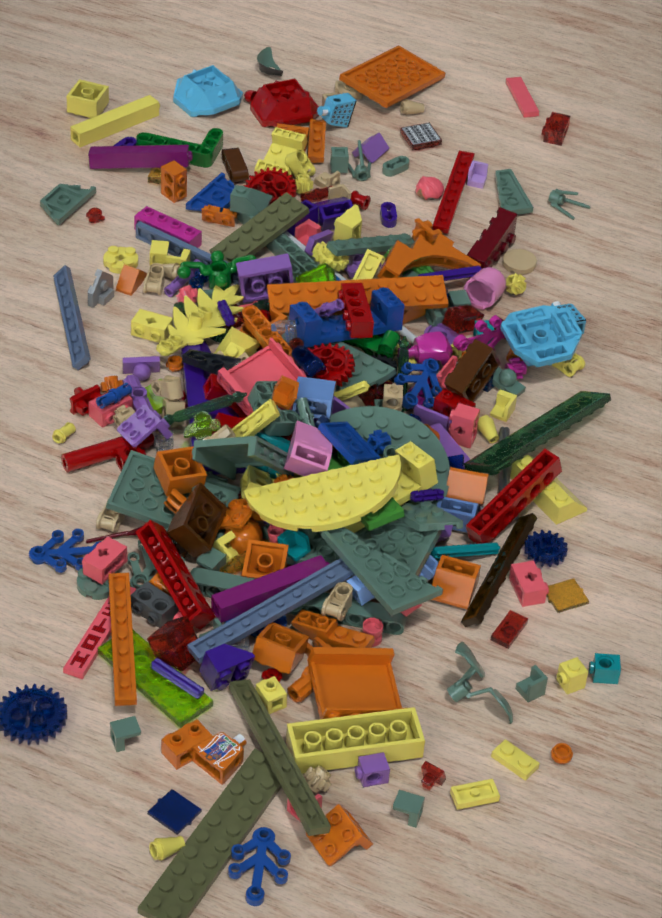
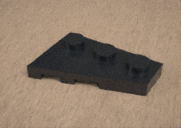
[182,349,241,375]

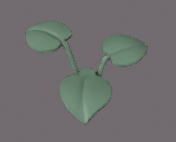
[447,641,513,724]

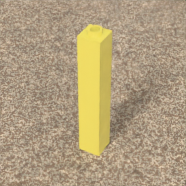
[70,95,160,148]

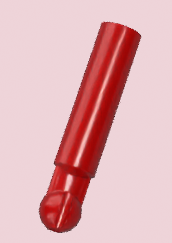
[61,433,154,472]

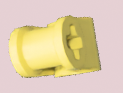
[285,149,316,178]
[552,353,585,377]

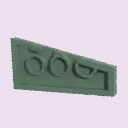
[495,169,534,215]

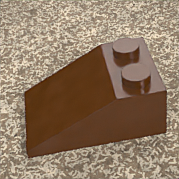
[167,482,227,558]

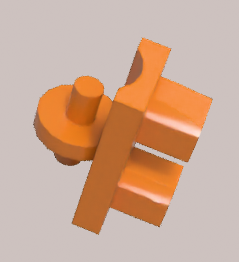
[412,218,442,244]

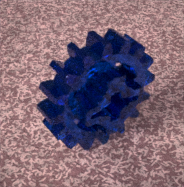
[524,530,568,567]

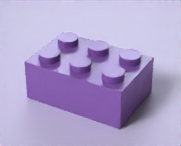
[236,254,294,303]

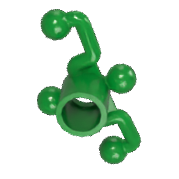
[177,250,257,290]

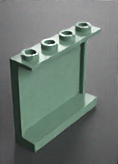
[192,436,294,480]

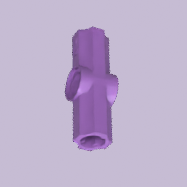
[123,374,153,411]

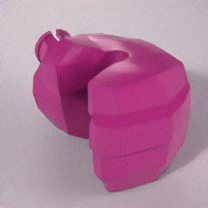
[397,332,453,367]

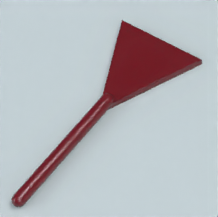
[86,526,142,543]

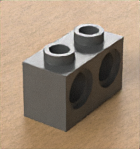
[131,581,178,629]

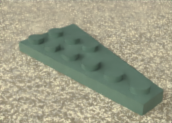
[321,527,443,616]

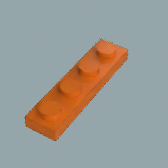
[308,119,326,163]

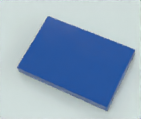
[318,422,381,465]

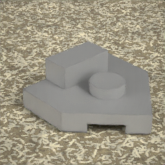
[88,269,114,308]

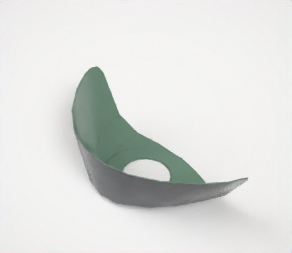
[257,47,283,76]

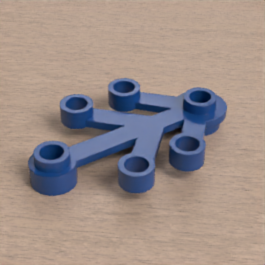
[394,358,442,409]
[29,529,101,573]
[228,827,291,906]

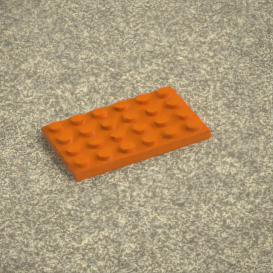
[339,45,446,108]

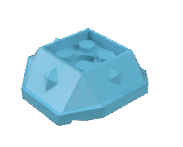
[173,65,243,117]
[500,305,582,367]

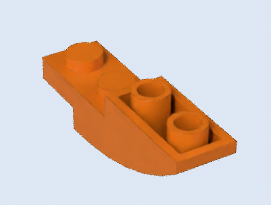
[291,609,375,648]

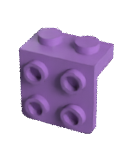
[117,404,173,447]

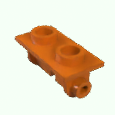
[201,204,238,227]

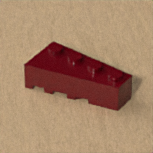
[467,207,517,269]

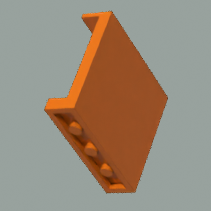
[307,647,404,719]

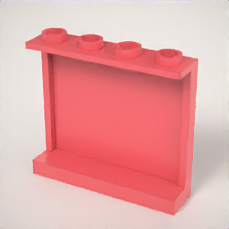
[217,338,307,416]

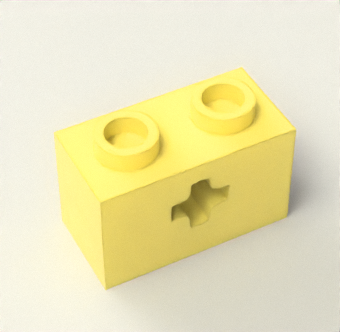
[131,309,173,343]

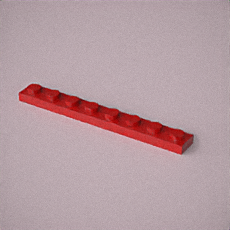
[432,150,475,234]

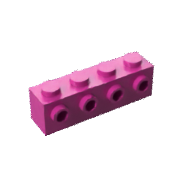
[134,206,202,248]

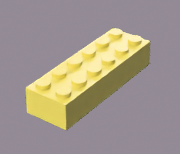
[286,707,425,774]

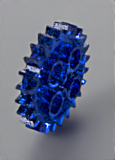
[0,684,68,745]

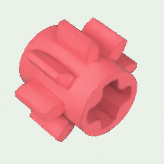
[176,285,198,304]

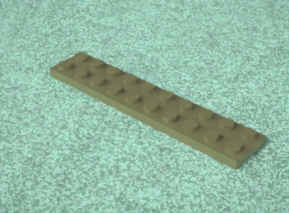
[138,749,282,918]

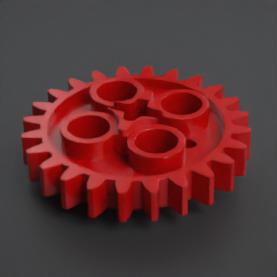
[243,167,297,205]
[295,343,355,389]

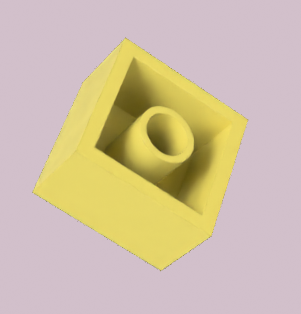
[66,79,109,118]

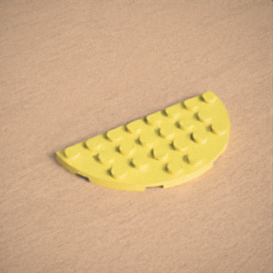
[243,455,402,532]

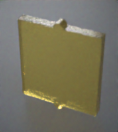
[546,578,589,613]

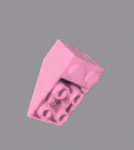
[283,421,332,476]

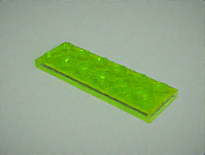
[98,630,213,728]

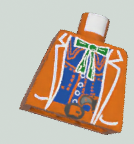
[193,732,247,785]

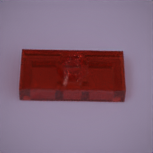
[490,610,528,649]

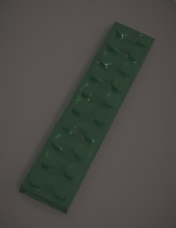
[464,391,611,475]

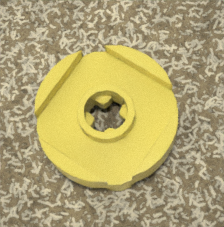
[103,246,138,274]

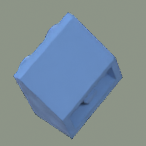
[292,376,336,419]
[437,497,480,533]

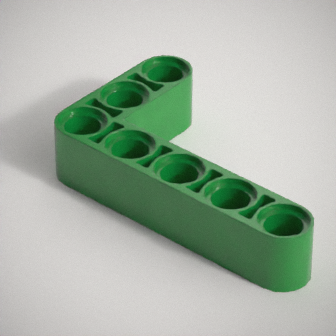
[136,128,223,168]

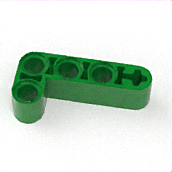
[341,330,400,361]

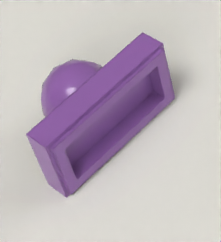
[123,356,160,381]

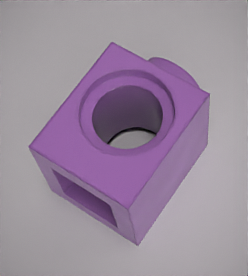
[355,752,390,788]

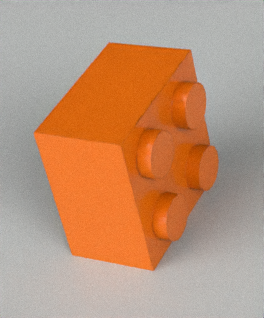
[153,446,207,496]
[252,622,309,674]

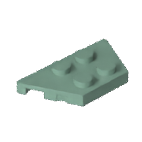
[40,184,96,225]
[398,501,463,532]

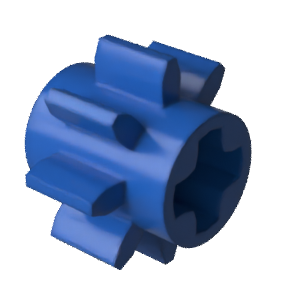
[367,429,391,455]

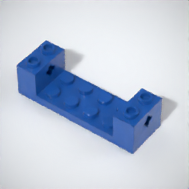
[288,287,404,348]

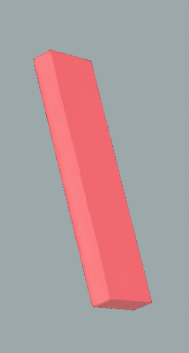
[506,77,539,118]

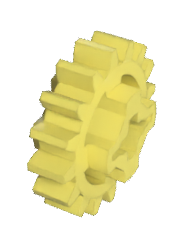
[312,241,349,272]

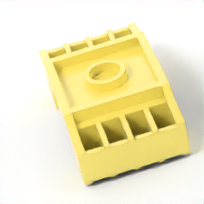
[254,127,308,176]

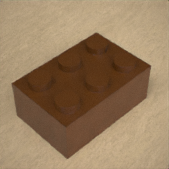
[444,339,501,402]

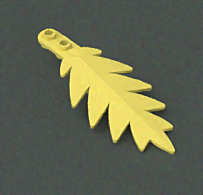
[156,284,244,356]

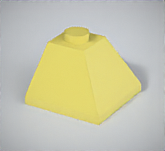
[214,327,260,358]

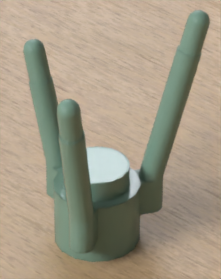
[348,140,371,181]
[548,189,591,220]

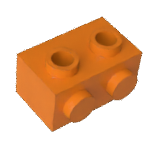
[161,719,213,770]

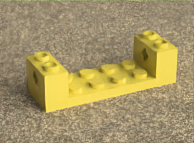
[345,441,438,533]

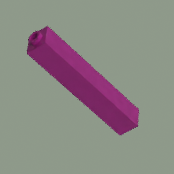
[88,145,193,169]
[211,555,330,623]

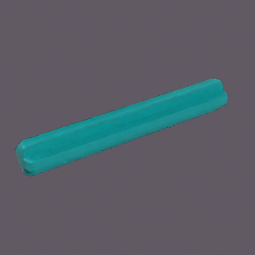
[431,542,501,559]

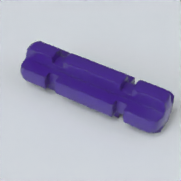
[217,300,235,326]
[410,489,444,502]

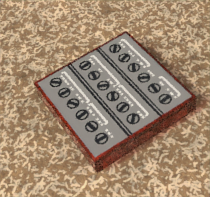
[400,122,442,150]

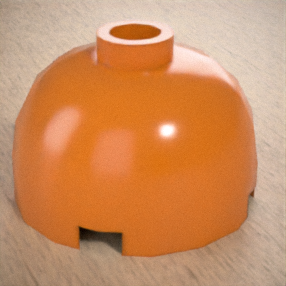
[224,518,263,556]

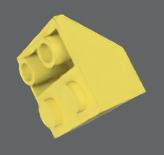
[333,204,362,241]

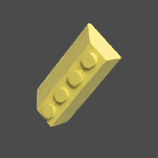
[510,455,587,525]

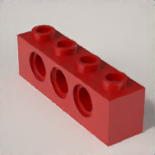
[337,283,374,338]

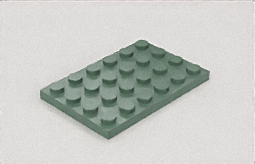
[106,450,241,542]

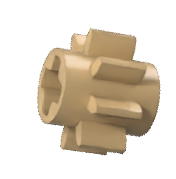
[113,405,135,427]
[304,765,332,793]

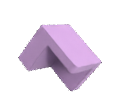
[467,161,488,189]

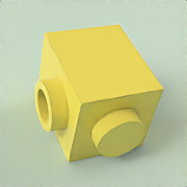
[556,657,588,695]
[256,676,287,714]

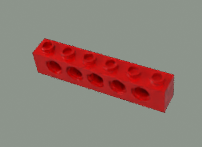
[465,448,562,544]
[135,520,215,630]

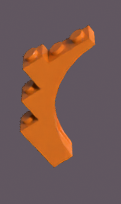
[377,233,481,278]

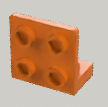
[219,499,264,530]
[306,804,373,866]

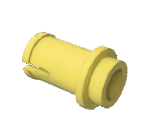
[52,422,76,443]

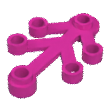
[453,315,505,351]

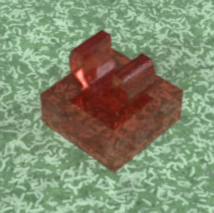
[421,760,446,790]

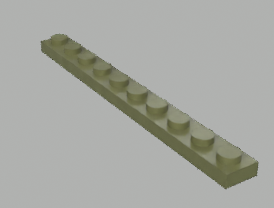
[229,679,331,836]

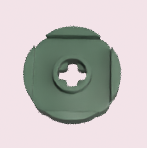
[77,568,116,600]

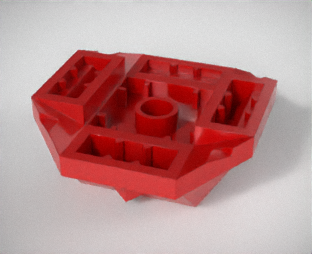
[250,78,319,127]

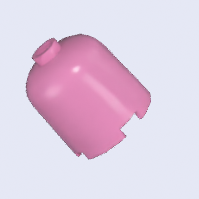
[464,267,506,310]

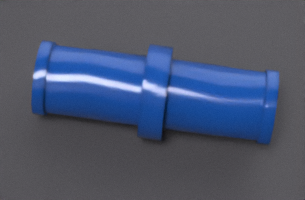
[96,383,132,409]

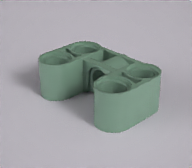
[247,381,300,436]

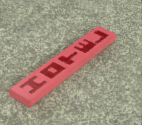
[63,587,136,679]

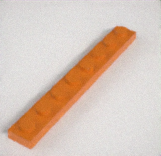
[108,573,137,706]

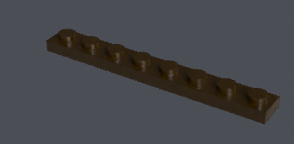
[461,513,537,627]

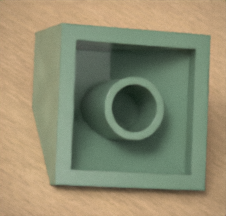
[230,185,273,216]

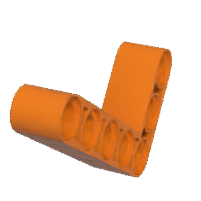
[242,305,295,362]

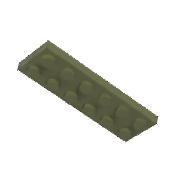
[209,192,310,262]

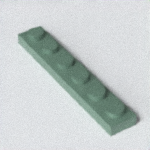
[326,233,415,256]

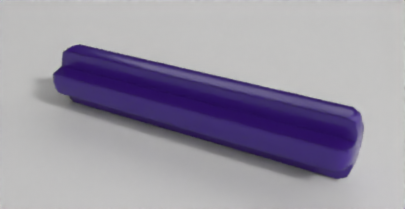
[151,658,204,699]

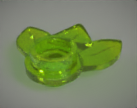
[183,411,221,440]

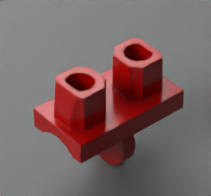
[70,385,101,416]

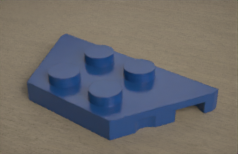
[186,172,235,212]

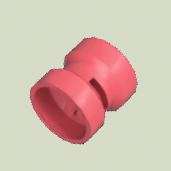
[362,618,383,647]

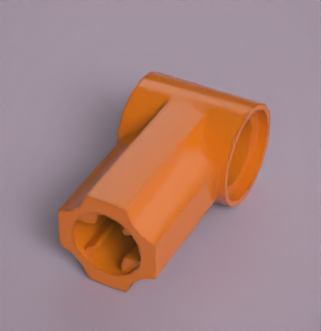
[287,666,314,703]

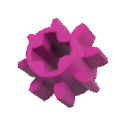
[505,357,527,379]

